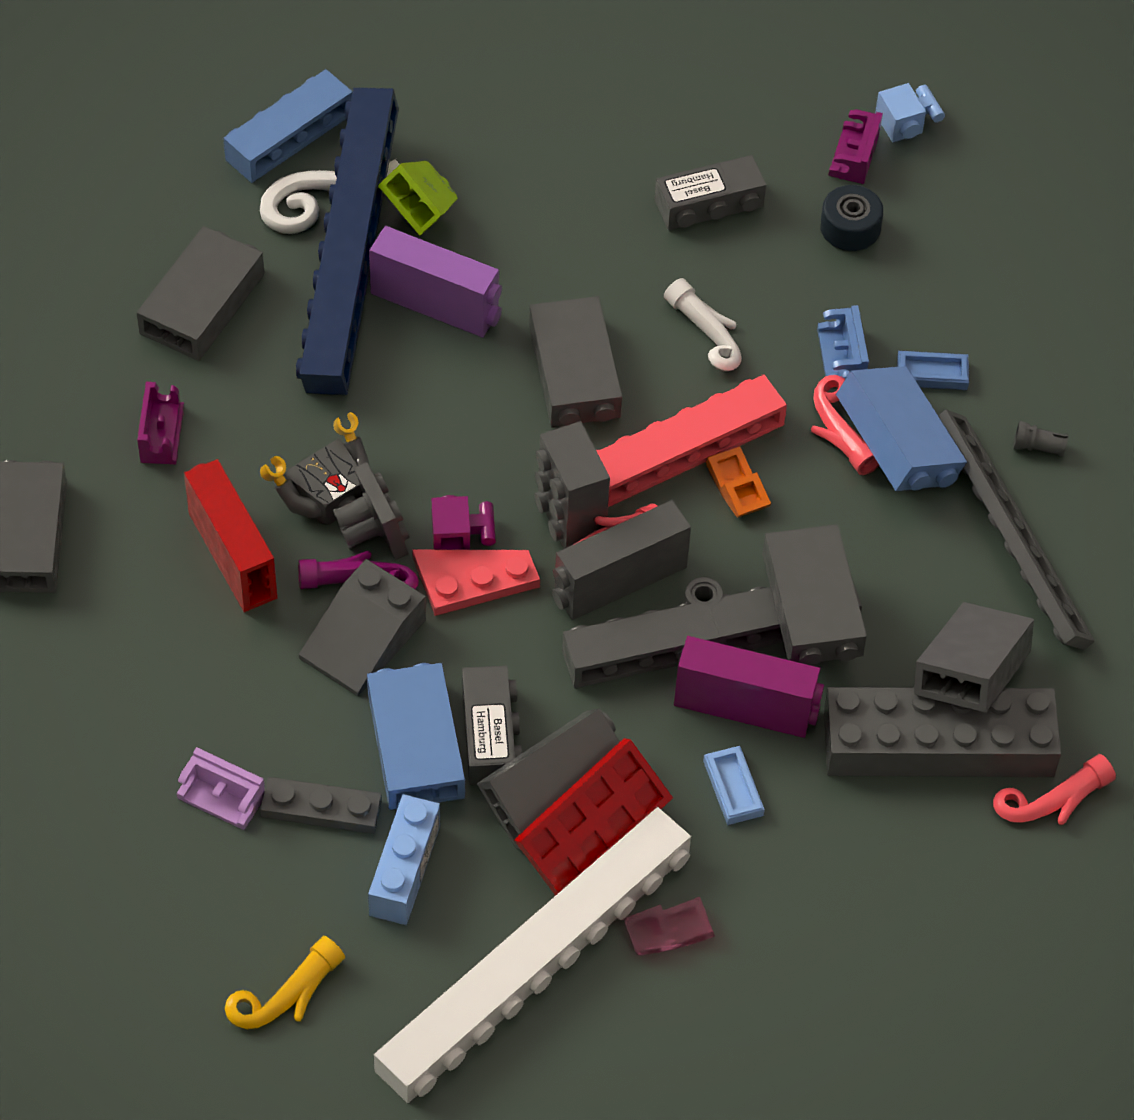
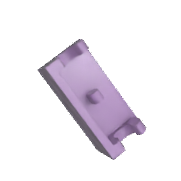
[177,747,265,830]

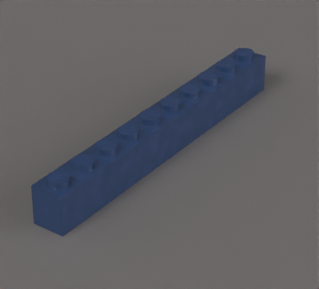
[296,88,399,395]

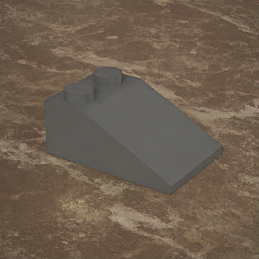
[299,559,426,696]

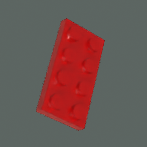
[514,738,673,896]

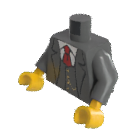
[260,412,369,525]

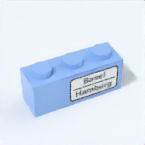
[368,794,440,925]

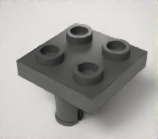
[333,462,410,560]

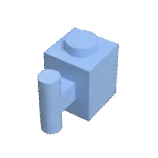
[875,83,945,142]

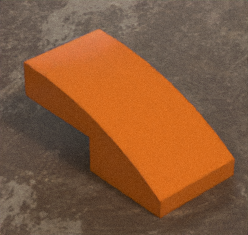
[705,446,771,518]

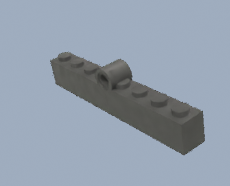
[562,577,862,688]

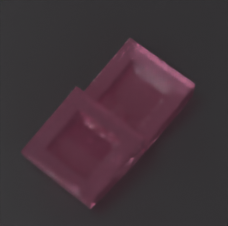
[624,897,715,955]

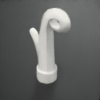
[664,278,742,372]

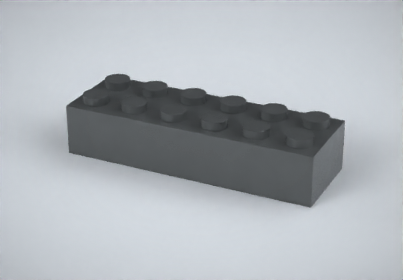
[823,687,1061,777]

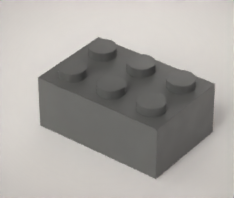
[534,421,610,549]

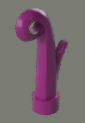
[298,551,419,589]

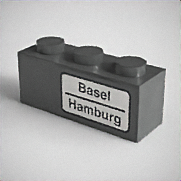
[654,155,766,230]
[462,665,522,785]

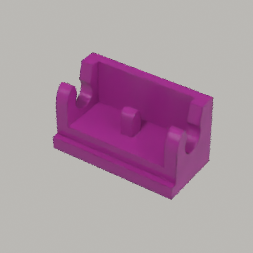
[828,110,883,184]
[137,381,184,465]

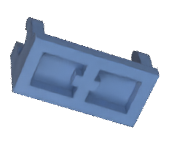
[817,305,869,379]

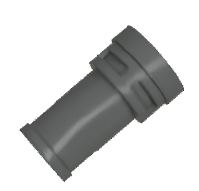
[1013,421,1068,457]

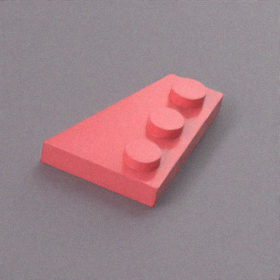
[412,549,540,616]

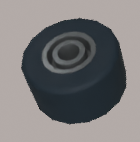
[820,185,883,251]

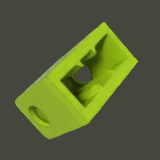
[378,161,458,236]

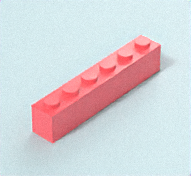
[596,374,787,507]

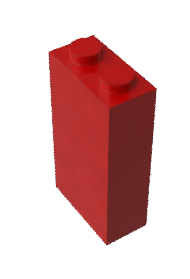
[184,459,277,612]

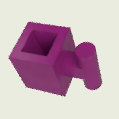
[431,495,496,550]

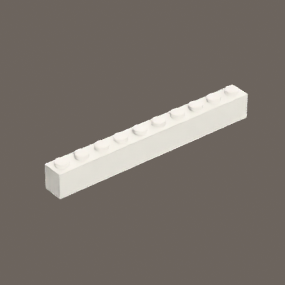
[374,807,691,1103]

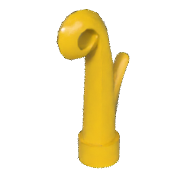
[225,935,345,1029]

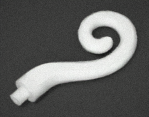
[259,159,399,234]

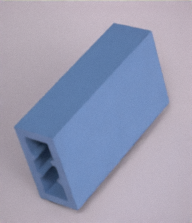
[836,366,967,491]
[367,663,465,810]

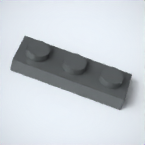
[260,777,382,834]

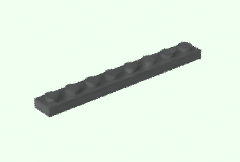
[938,409,1095,650]

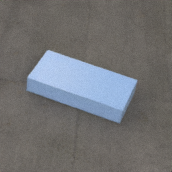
[703,746,765,825]

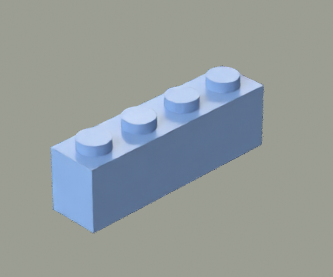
[223,69,353,183]

